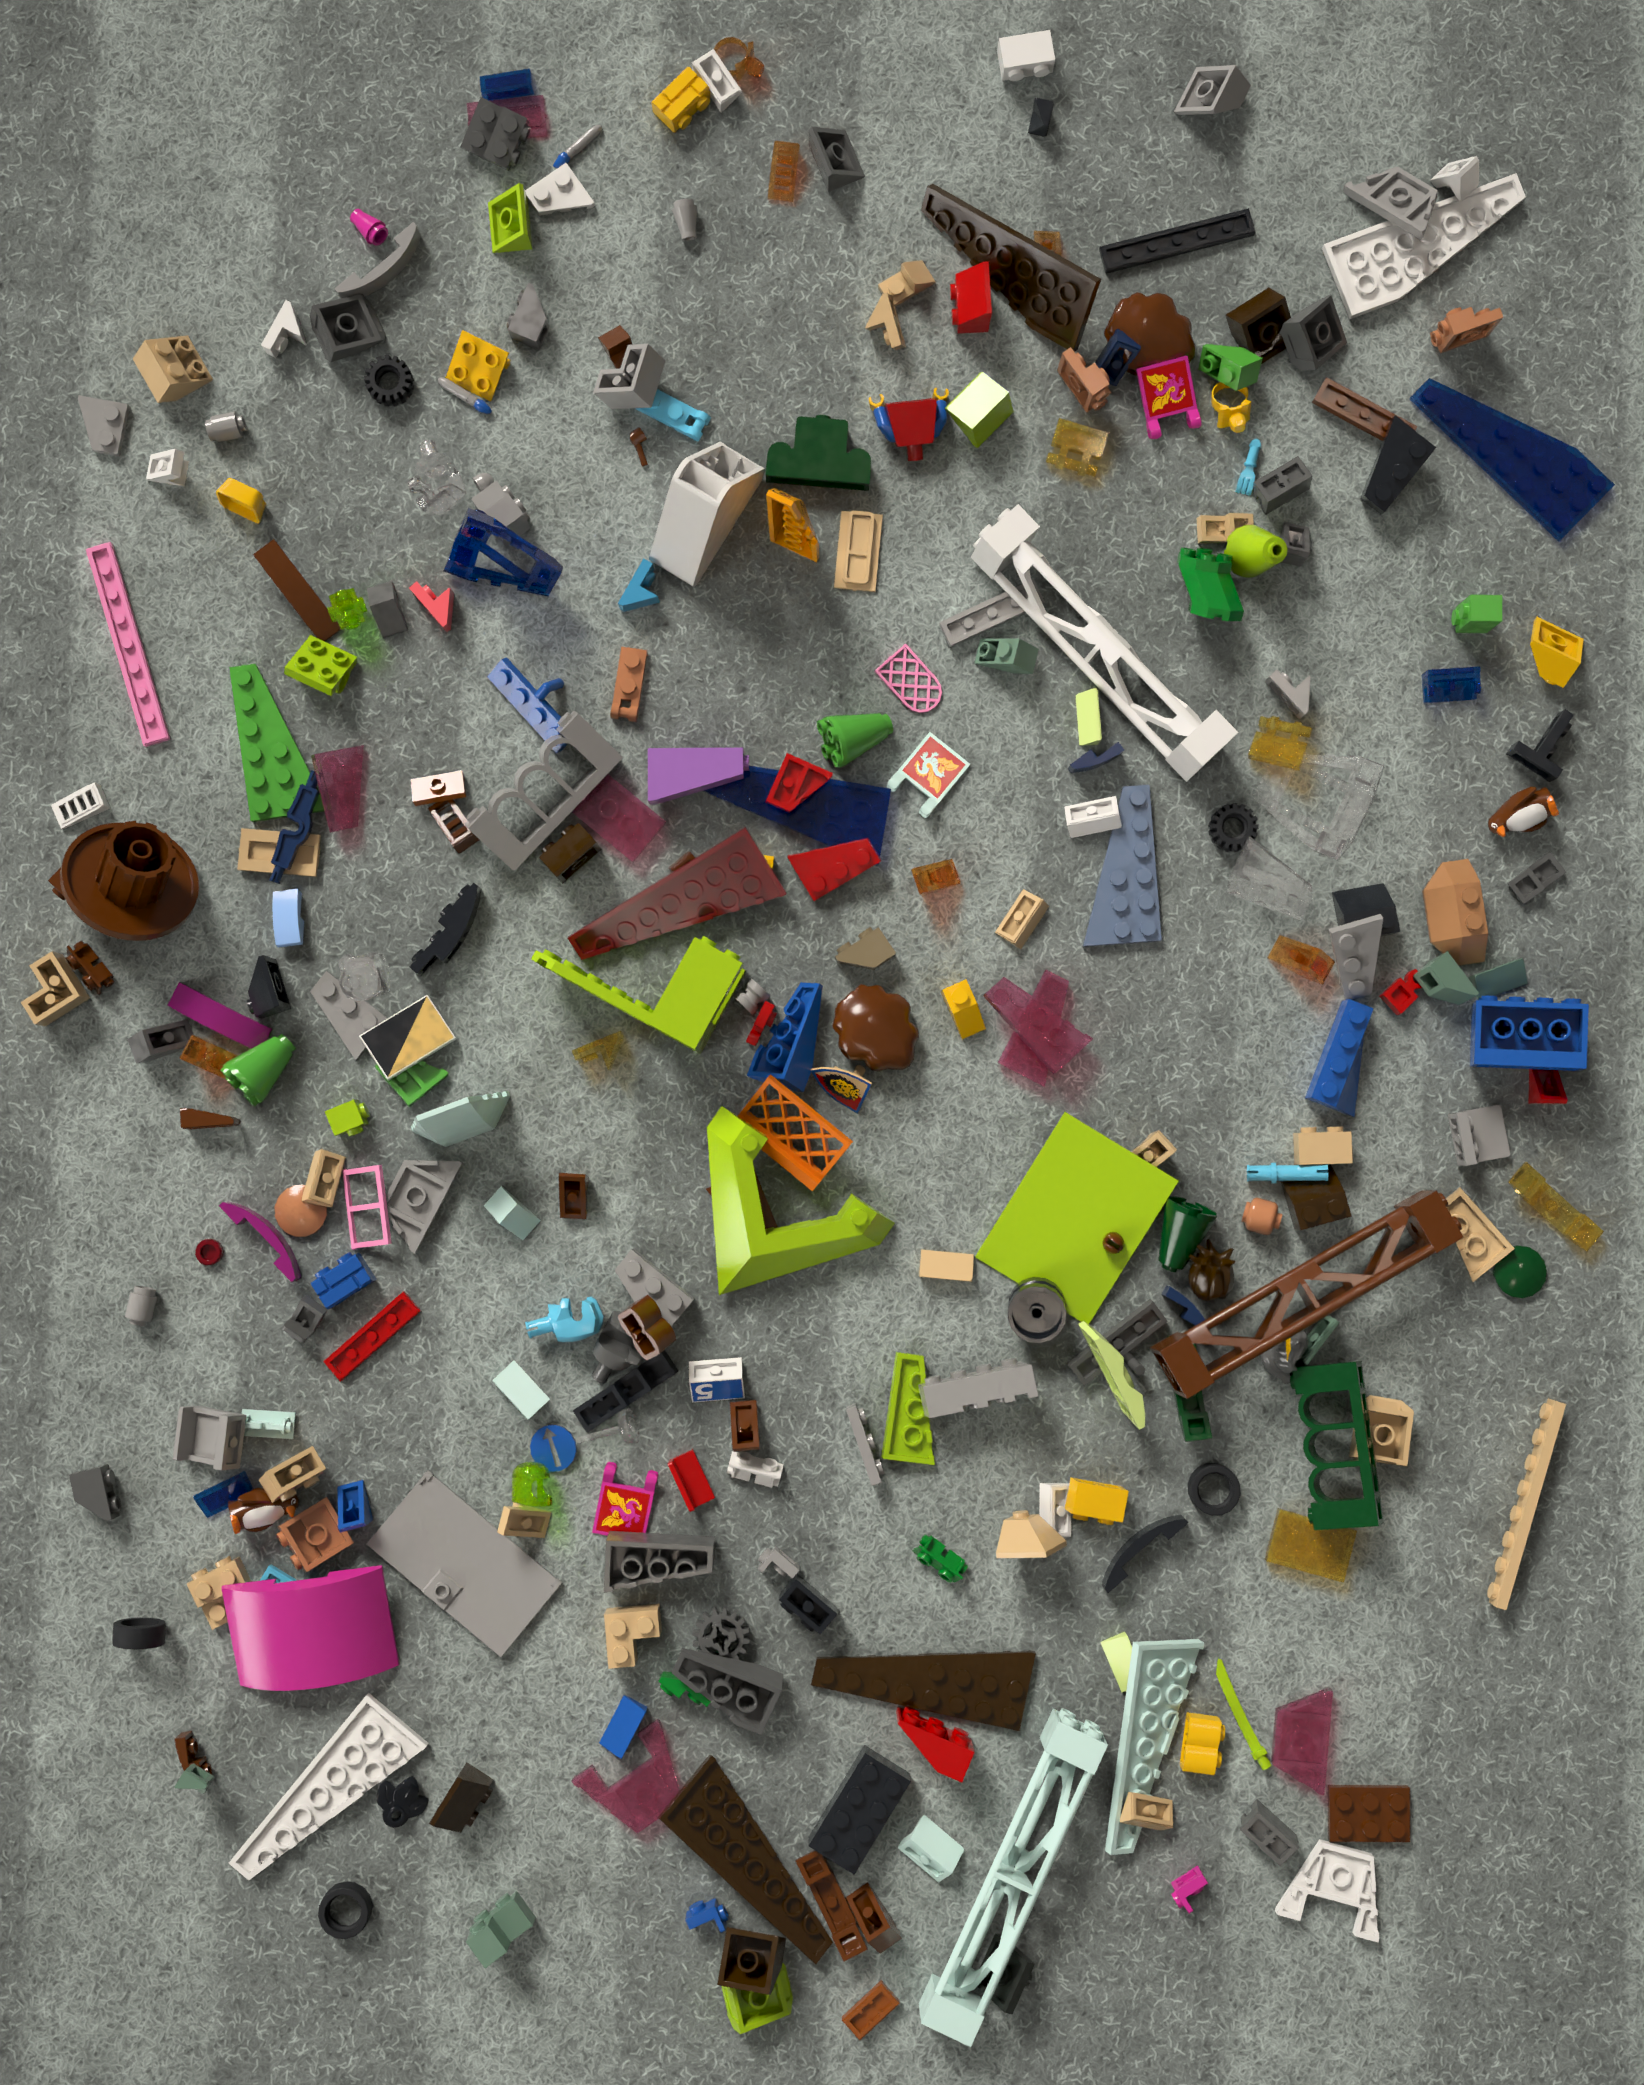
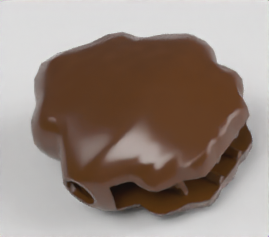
[1104,292,1196,376]
[833,984,919,1072]

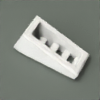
[51,782,111,829]

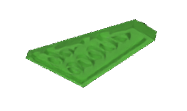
[229,664,330,822]

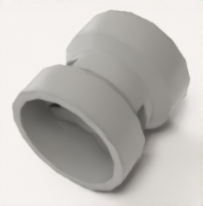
[734,979,770,1015]

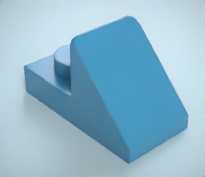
[618,558,660,612]

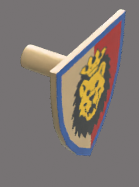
[811,1065,872,1114]

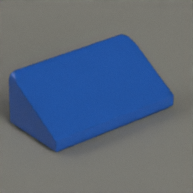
[599,1695,647,1759]

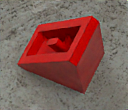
[1528,1069,1568,1105]

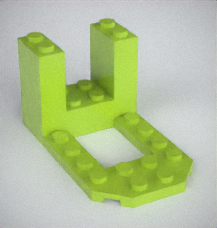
[531,936,746,1054]

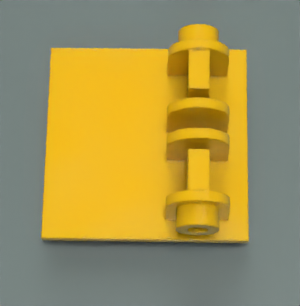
[445,330,511,402]

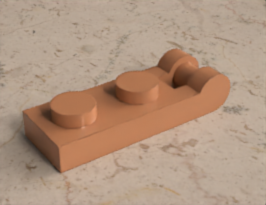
[610,646,648,722]

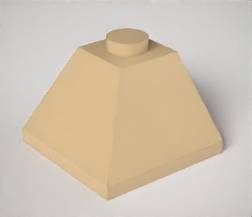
[996,1510,1067,1558]

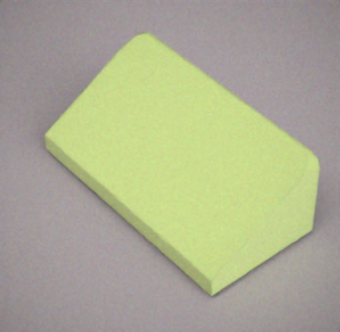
[1076,688,1102,746]
[1100,1632,1132,1692]

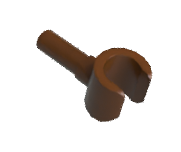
[630,427,648,467]

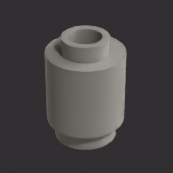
[205,411,247,442]
[125,1286,157,1326]

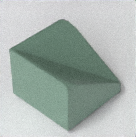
[175,1763,214,1794]

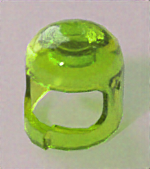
[512,1462,553,1507]

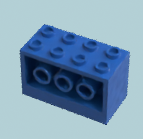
[1470,996,1589,1071]

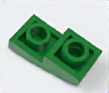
[658,1671,711,1707]

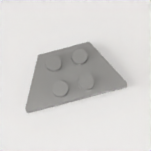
[1343,166,1438,240]
[386,1160,464,1253]

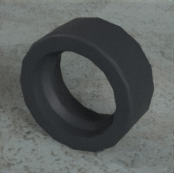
[1188,1463,1241,1516]
[112,1617,166,1650]
[318,1881,373,1939]

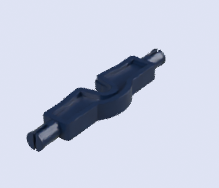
[269,770,322,884]

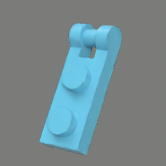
[636,389,711,441]

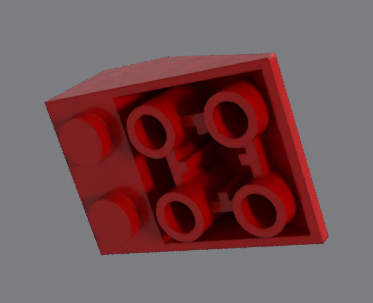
[896,1706,975,1783]

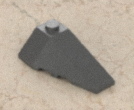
[672,1648,783,1735]

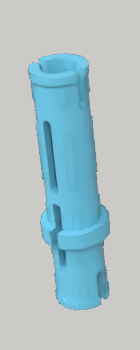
[1247,1163,1328,1183]

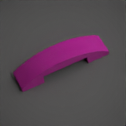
[167,982,273,1048]
[219,1202,301,1282]

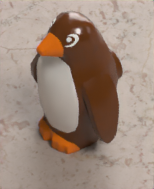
[1488,787,1559,837]
[228,1488,299,1534]

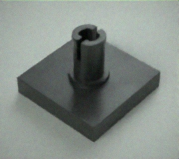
[977,1933,1035,2014]

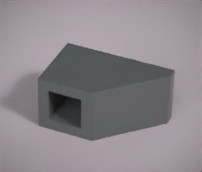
[69,1464,121,1521]

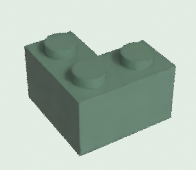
[466,1891,536,1968]

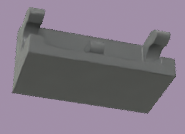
[1253,456,1313,515]
[1240,1799,1299,1866]

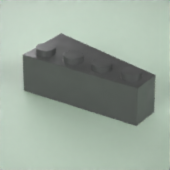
[604,1531,715,1593]

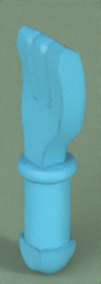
[1235,439,1262,495]

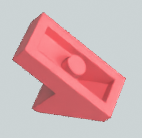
[409,581,454,632]

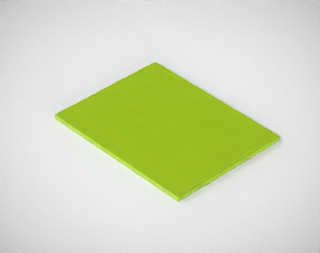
[975,1112,1179,1324]

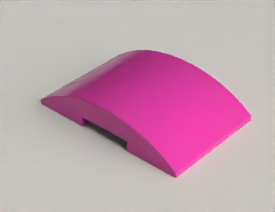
[221,1565,399,1691]

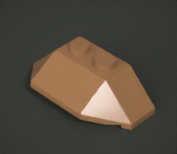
[1422,859,1488,966]

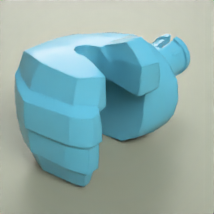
[525,1296,604,1342]

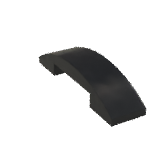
[1102,1515,1188,1593]

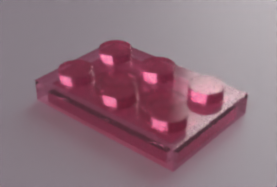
[572,774,666,863]

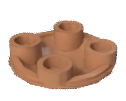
[275,1185,327,1237]

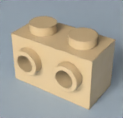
[259,1446,326,1503]

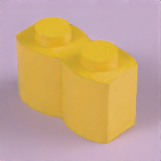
[1180,1712,1225,1775]

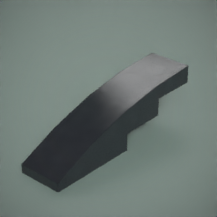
[573,1350,679,1433]

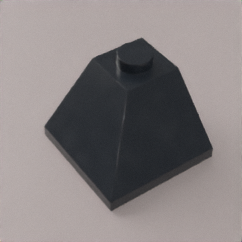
[247,955,292,1019]

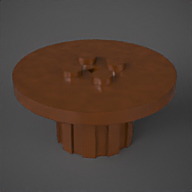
[60,820,199,941]

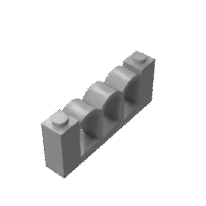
[465,711,623,871]

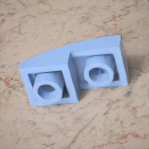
[272,889,304,948]

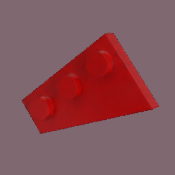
[787,838,881,901]

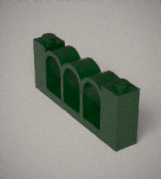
[1290,1361,1384,1530]

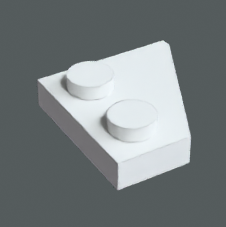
[525,163,595,216]

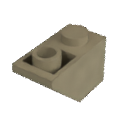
[835,927,896,970]

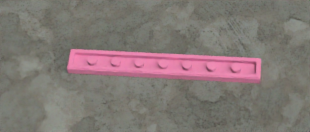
[86,542,171,747]

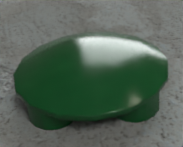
[1493,1245,1547,1298]

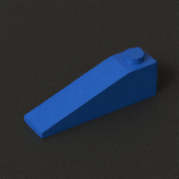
[747,982,823,1092]

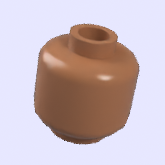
[1241,1198,1283,1235]

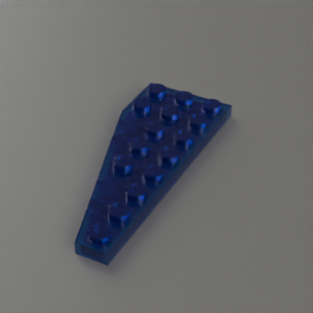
[1410,378,1615,542]

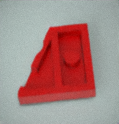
[766,753,833,813]

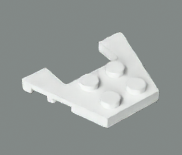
[1275,1839,1379,1942]

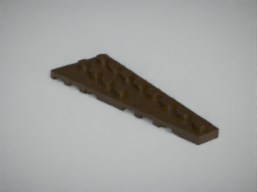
[811,1650,1036,1731]
[658,1754,833,1964]

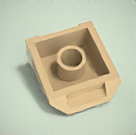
[1349,1395,1414,1466]

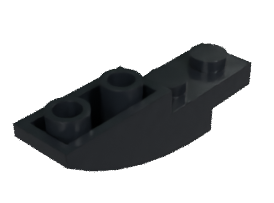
[409,883,481,976]

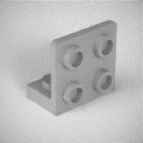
[1448,1105,1510,1166]

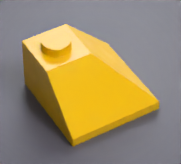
[1530,617,1584,688]

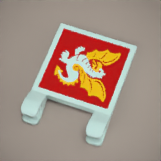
[886,732,970,818]

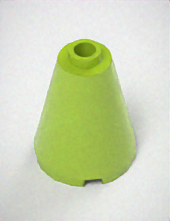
[1224,525,1287,578]

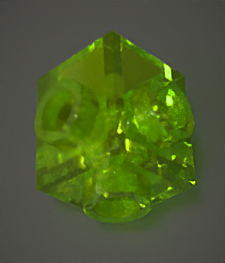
[327,588,367,630]

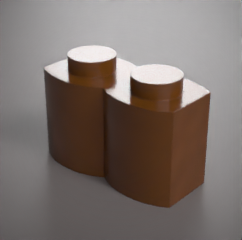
[618,1295,676,1360]

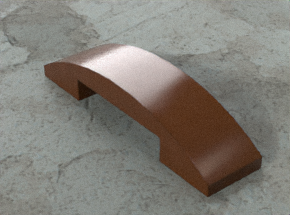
[795,1850,868,1962]

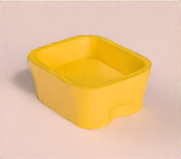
[216,478,266,524]

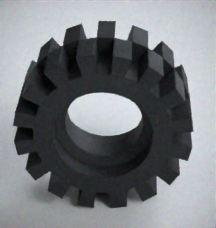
[364,355,414,407]
[1208,803,1259,852]

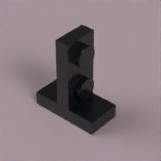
[1506,709,1574,782]

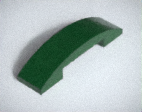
[1166,1336,1212,1442]

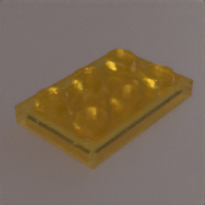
[1265,1508,1357,1583]

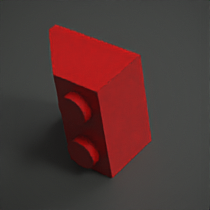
[950,261,992,334]

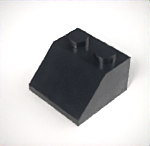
[1332,883,1400,937]

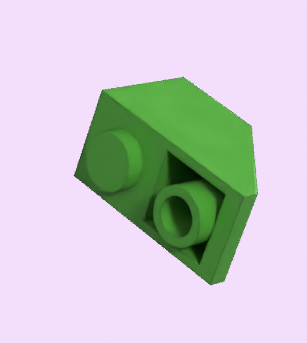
[1198,344,1262,391]

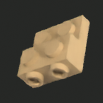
[187,1556,252,1630]

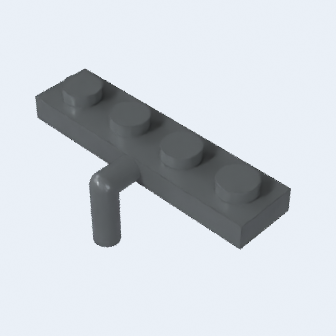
[1067,1299,1168,1386]

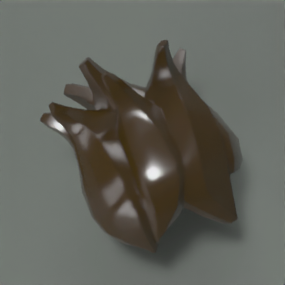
[1188,1239,1235,1301]

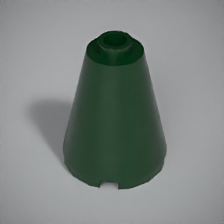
[1158,1196,1217,1272]

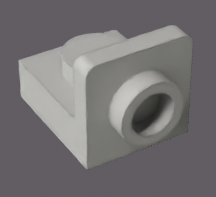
[758,1545,800,1579]

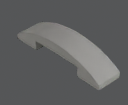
[335,222,421,299]

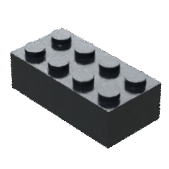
[808,1745,911,1875]

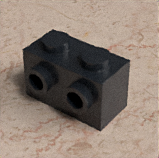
[779,1574,838,1635]

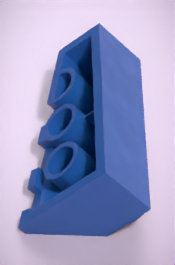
[1305,999,1374,1117]

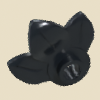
[376,1776,429,1828]

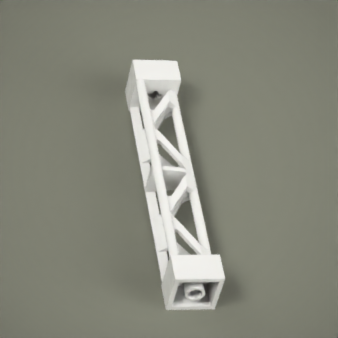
[971,504,1238,782]

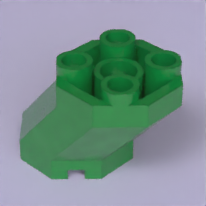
[1177,547,1244,621]

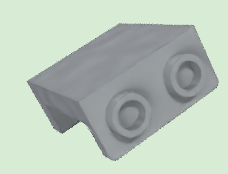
[173,1405,246,1471]

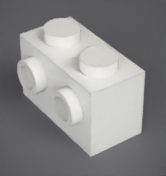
[997,30,1055,81]

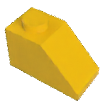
[941,979,986,1039]

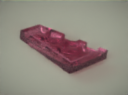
[311,745,364,833]

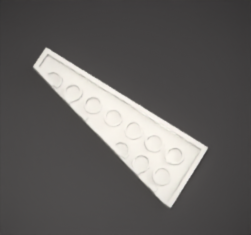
[229,1693,428,1880]

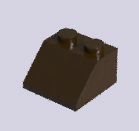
[1226,287,1291,364]
[539,823,602,884]
[1281,1165,1352,1230]
[429,1762,493,1833]
[717,1927,786,1995]

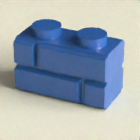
[311,1252,377,1310]

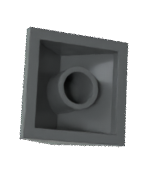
[809,127,865,192]

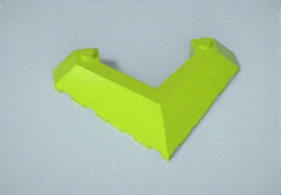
[707,1105,895,1295]

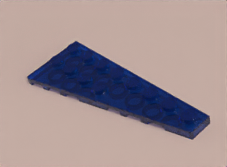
[703,765,891,866]

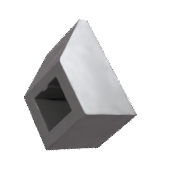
[507,283,549,350]

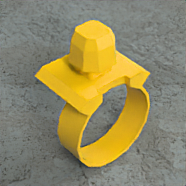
[1211,382,1252,433]

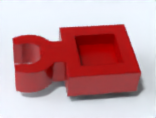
[1379,969,1422,1015]
[746,1001,777,1047]

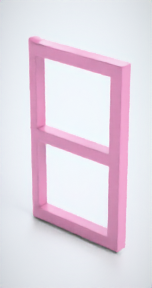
[342,1165,392,1250]

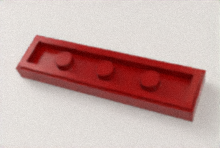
[323,1291,421,1382]

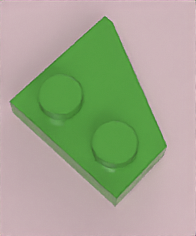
[375,1061,449,1107]

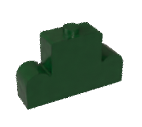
[765,415,871,491]

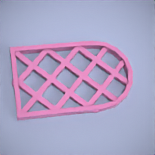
[874,644,942,713]

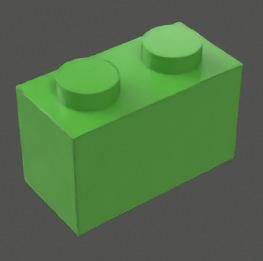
[1451,595,1502,633]

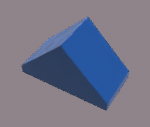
[337,1480,373,1533]

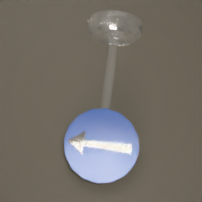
[530,1407,640,1472]

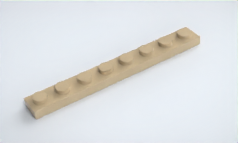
[1487,1398,1566,1610]

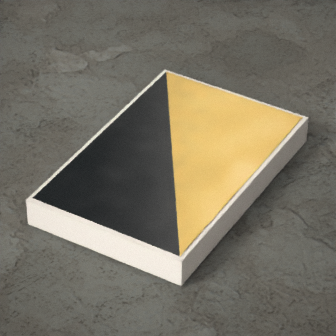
[359,995,456,1081]

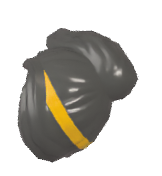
[1260,1331,1309,1384]

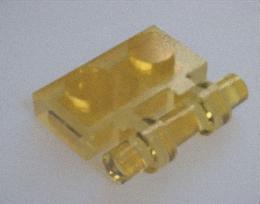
[1046,418,1109,477]
[1248,716,1313,771]

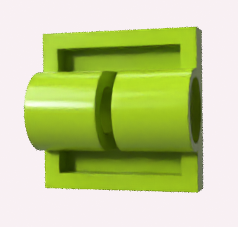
[284,635,357,696]

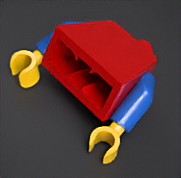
[869,388,949,461]

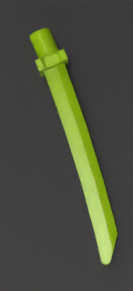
[1216,1659,1272,1770]

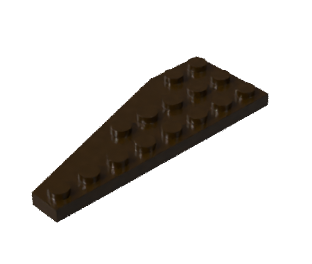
[921,184,1101,352]

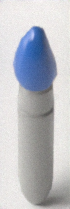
[553,125,602,168]
[438,377,492,414]

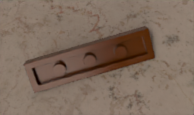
[1312,377,1418,441]

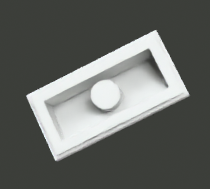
[692,49,742,112]
[1065,796,1122,838]
[1040,1483,1071,1538]

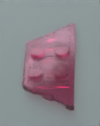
[1271,1688,1333,1795]

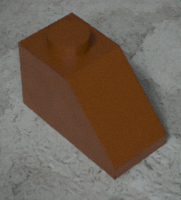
[846,1882,902,1954]

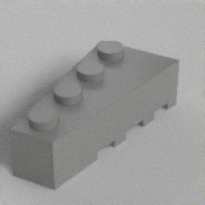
[918,1358,1038,1418]

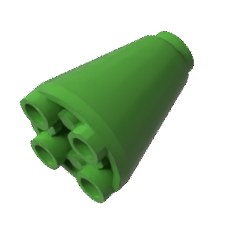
[817,713,893,768]
[220,1034,296,1107]

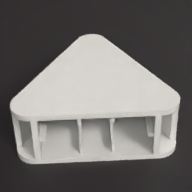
[649,442,766,587]

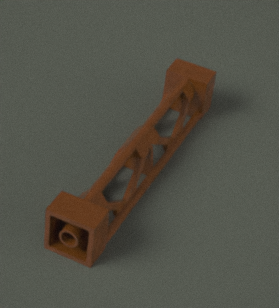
[1150,1190,1464,1399]

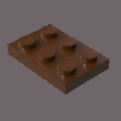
[1328,1785,1410,1842]

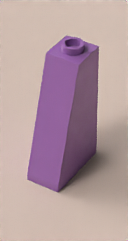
[648,747,749,805]

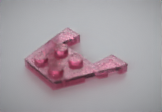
[571,1719,680,1834]

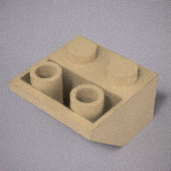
[133,336,213,403]

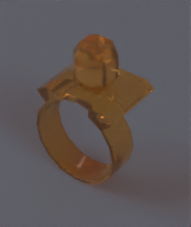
[714,37,764,81]

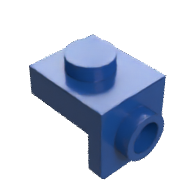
[685,1898,729,1933]

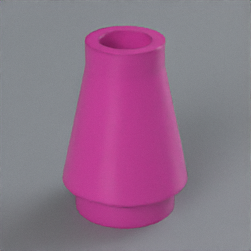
[350,209,388,246]

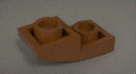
[174,1731,212,1775]

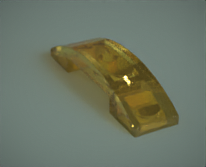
[1508,1162,1604,1251]

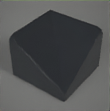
[1028,98,1054,137]

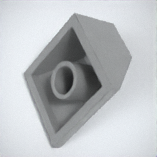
[1174,65,1251,115]

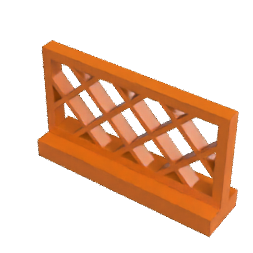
[738,1074,853,1191]

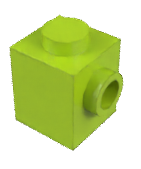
[324,1099,370,1137]

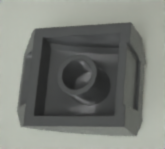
[310,294,385,362]
[1279,294,1347,371]

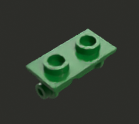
[912,1534,968,1583]

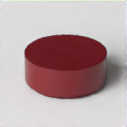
[195,1239,224,1265]

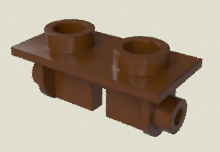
[66,941,115,995]

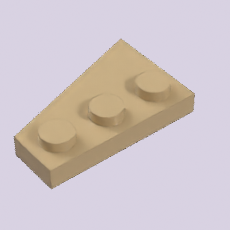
[1446,1187,1515,1282]

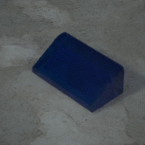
[479,68,534,102]
[193,1471,253,1518]

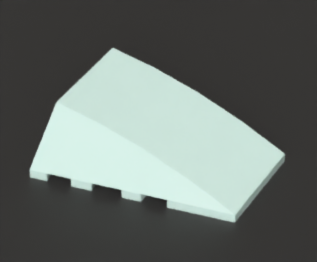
[411,1091,510,1147]

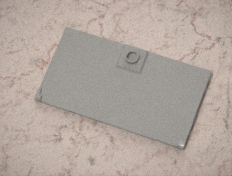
[367,1470,562,1657]

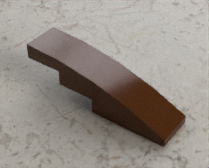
[253,539,343,641]

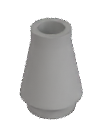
[672,199,697,241]

